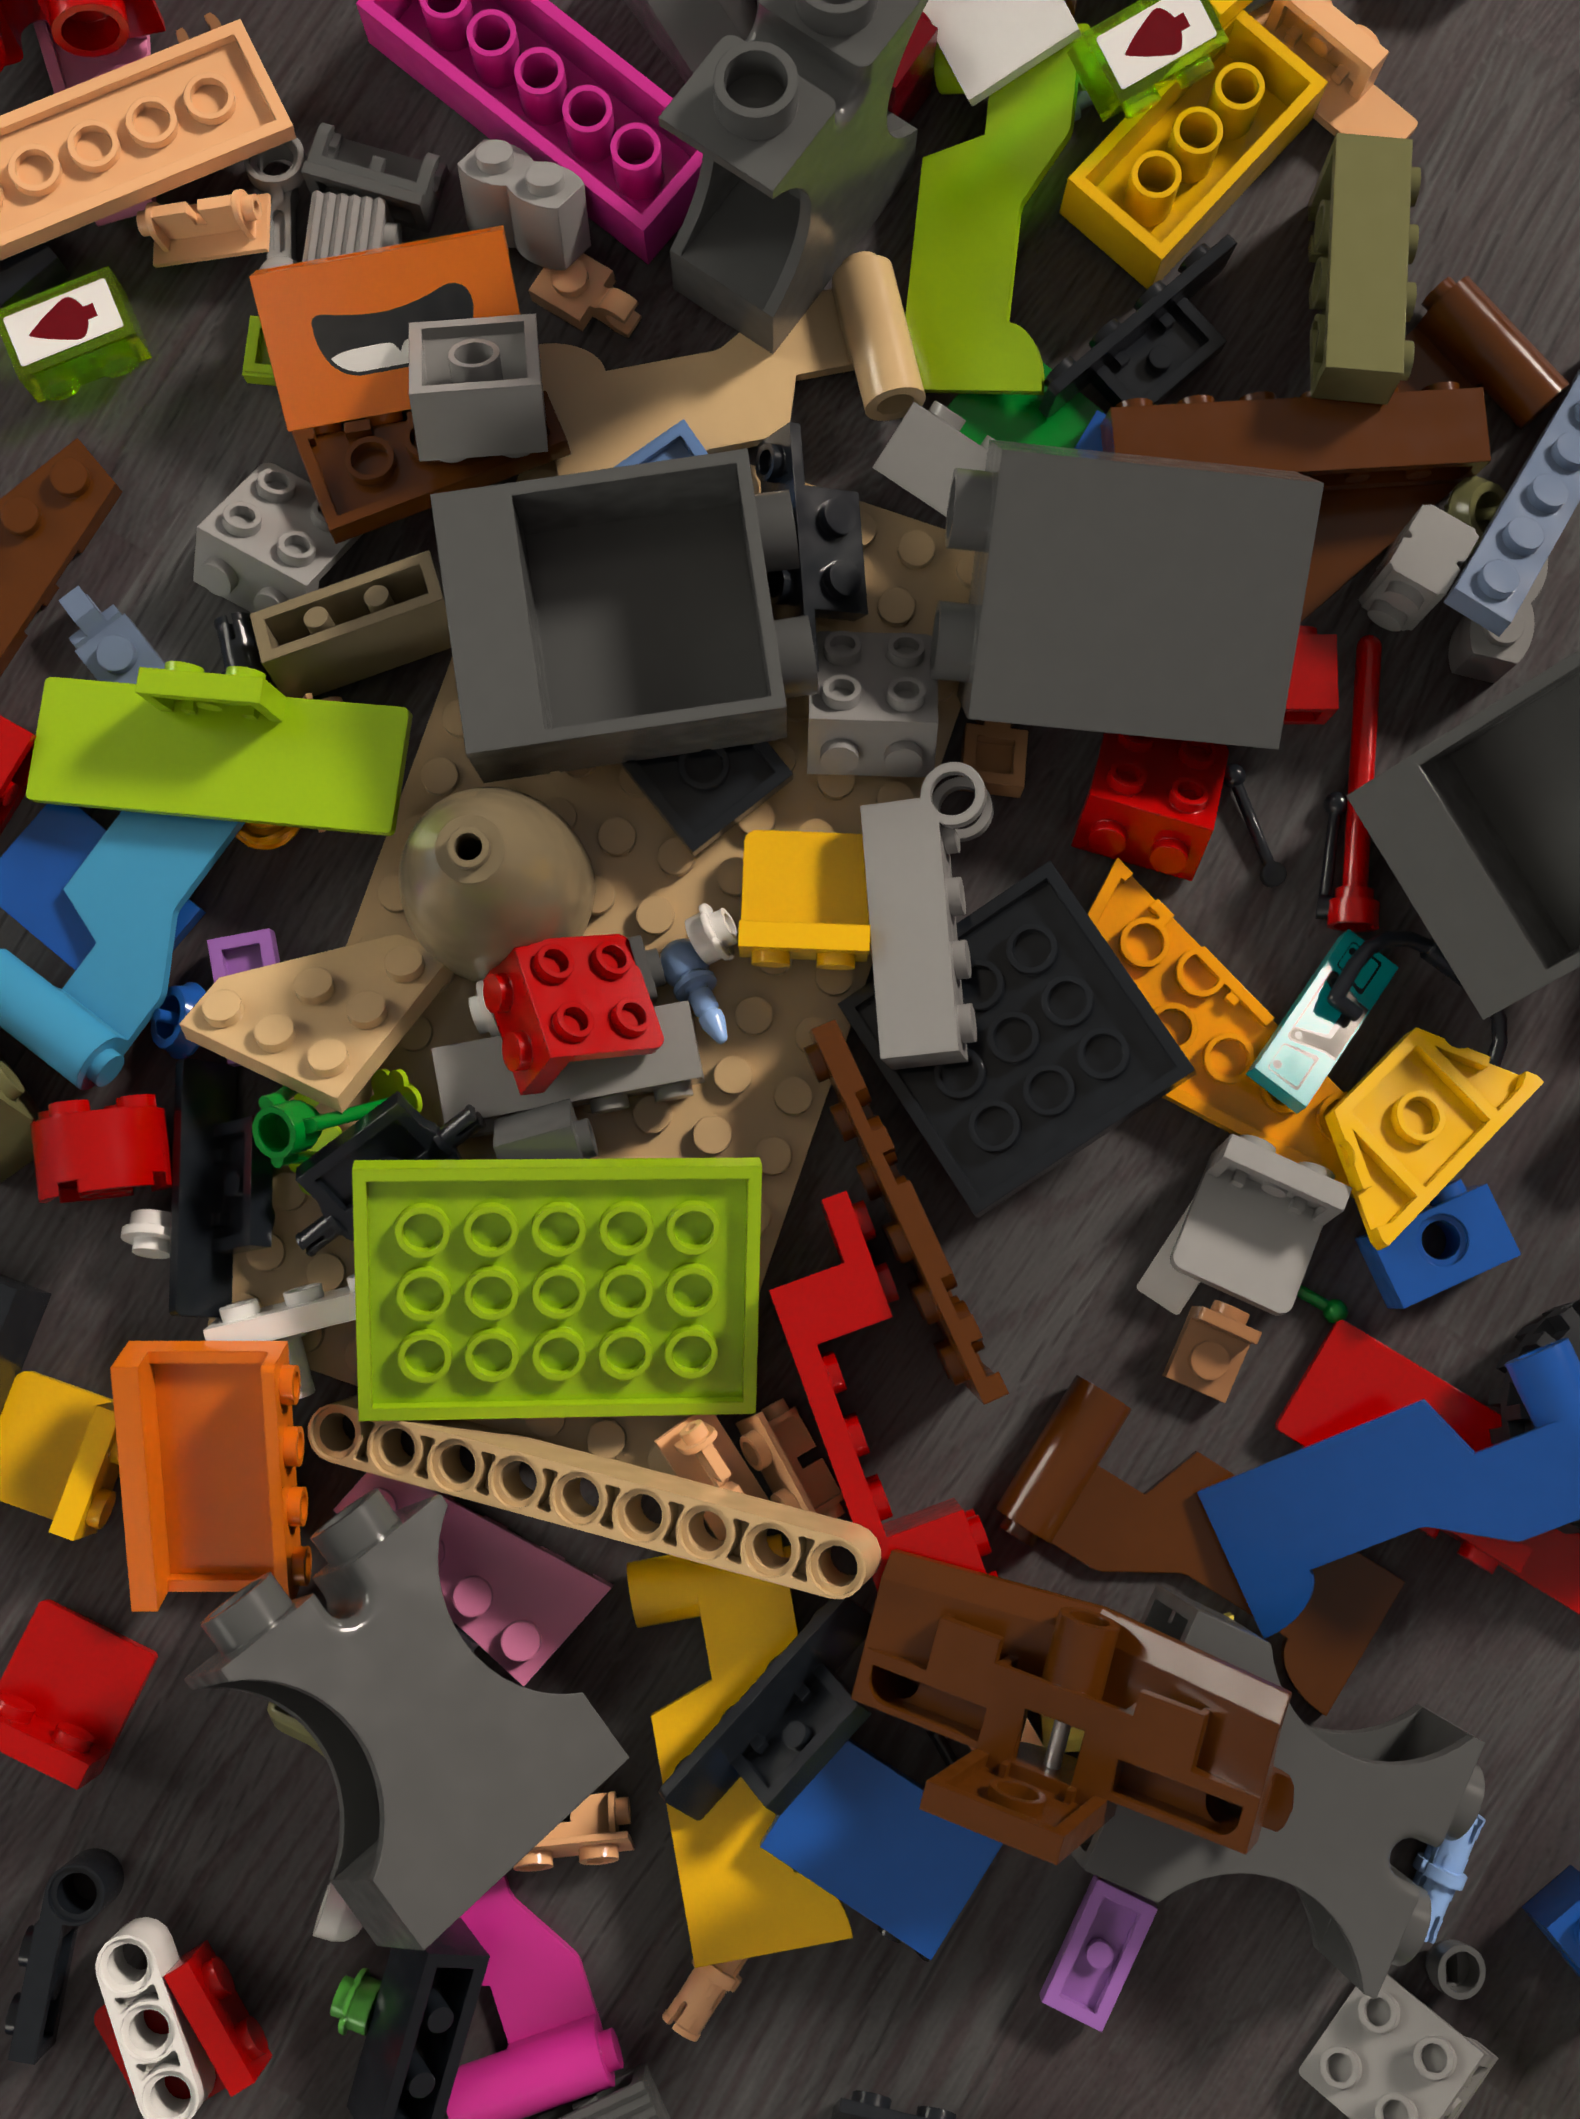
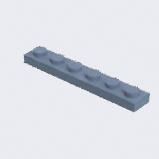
[1443,369,1580,637]

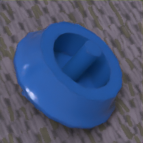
[151,982,206,1059]

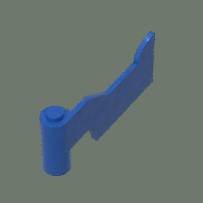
[1197,1338,1580,1639]

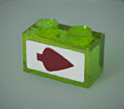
[1067,0,1229,122]
[0,266,152,403]

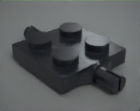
[295,1091,486,1257]

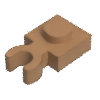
[959,720,1028,798]

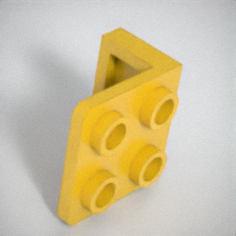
[738,830,870,970]
[0,1371,119,1541]

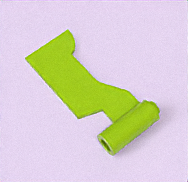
[905,23,1103,395]

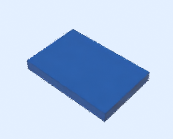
[0,804,206,971]
[760,1738,1003,1960]

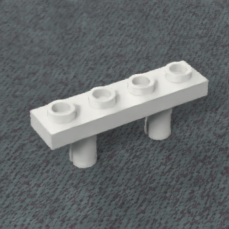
[203,1274,356,1399]

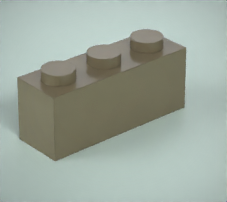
[250,550,451,698]

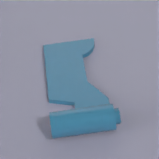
[0,811,245,1090]

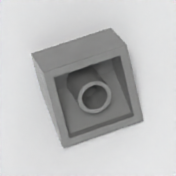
[409,313,548,463]

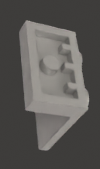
[1299,1974,1499,2119]

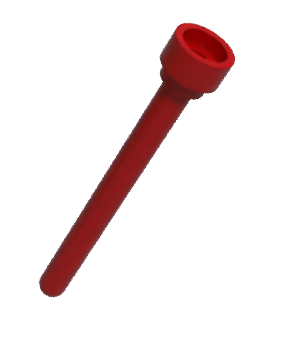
[1327,635,1382,932]

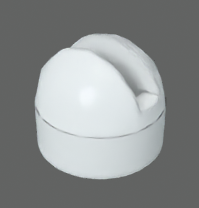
[313,1882,363,1942]

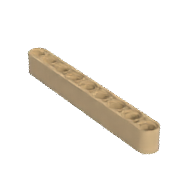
[308,1395,881,1599]

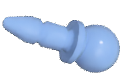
[660,938,728,1044]

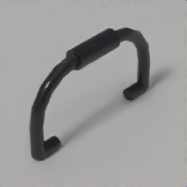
[1327,931,1508,1067]

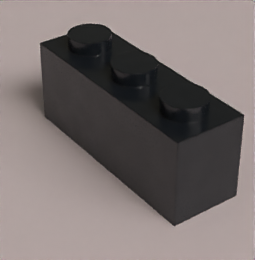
[347,1918,490,2119]

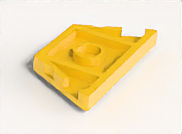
[1324,1027,1544,1251]

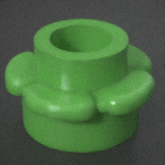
[330,1968,382,2036]

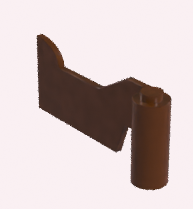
[1300,276,1570,624]
[995,1375,1405,1716]

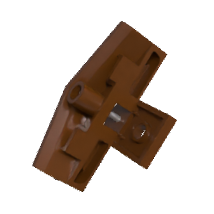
[851,1549,1294,1865]

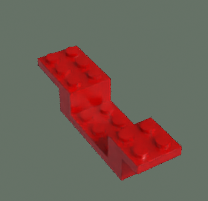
[769,1191,998,1592]

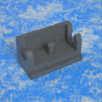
[301,122,449,233]

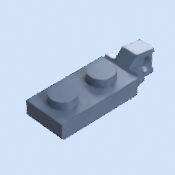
[58,586,165,684]

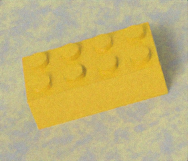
[1059,9,1328,289]

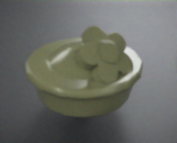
[1444,476,1506,554]

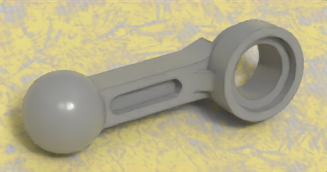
[243,137,307,270]

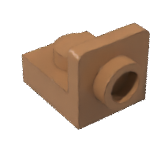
[1162,1299,1262,1403]

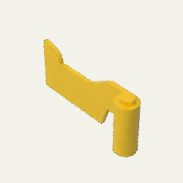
[627,1534,853,1968]

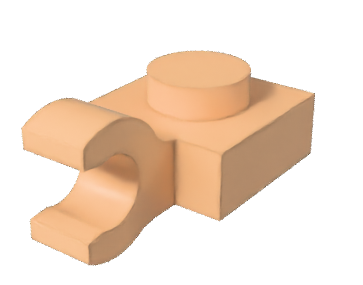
[528,253,642,338]

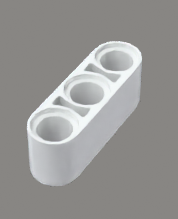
[95,1917,216,2119]

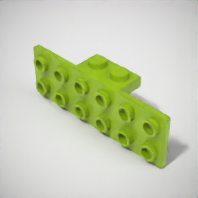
[26,661,413,836]

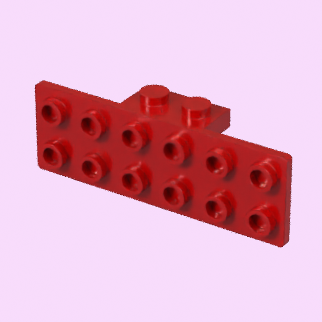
[1275,1320,1580,1615]

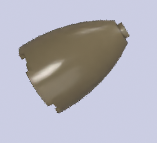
[398,787,596,982]

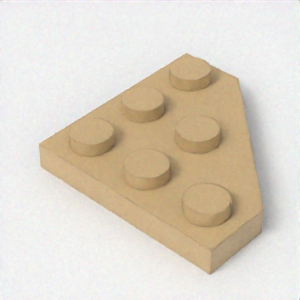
[179,934,454,1114]

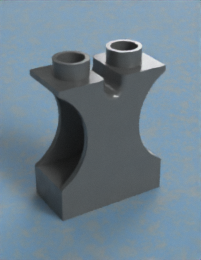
[658,0,928,354]
[184,1488,629,1951]
[1071,1584,1485,1999]

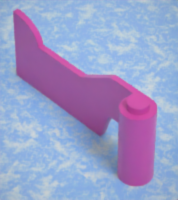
[446,1874,624,2119]

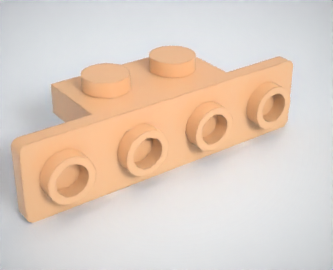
[1249,0,1418,139]

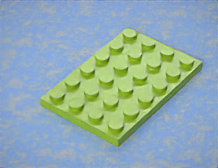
[352,1157,762,1421]

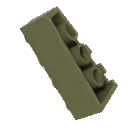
[1308,133,1421,405]

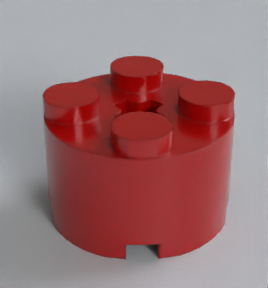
[30,1094,172,1203]

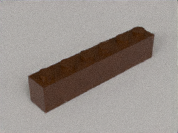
[1100,381,1491,491]

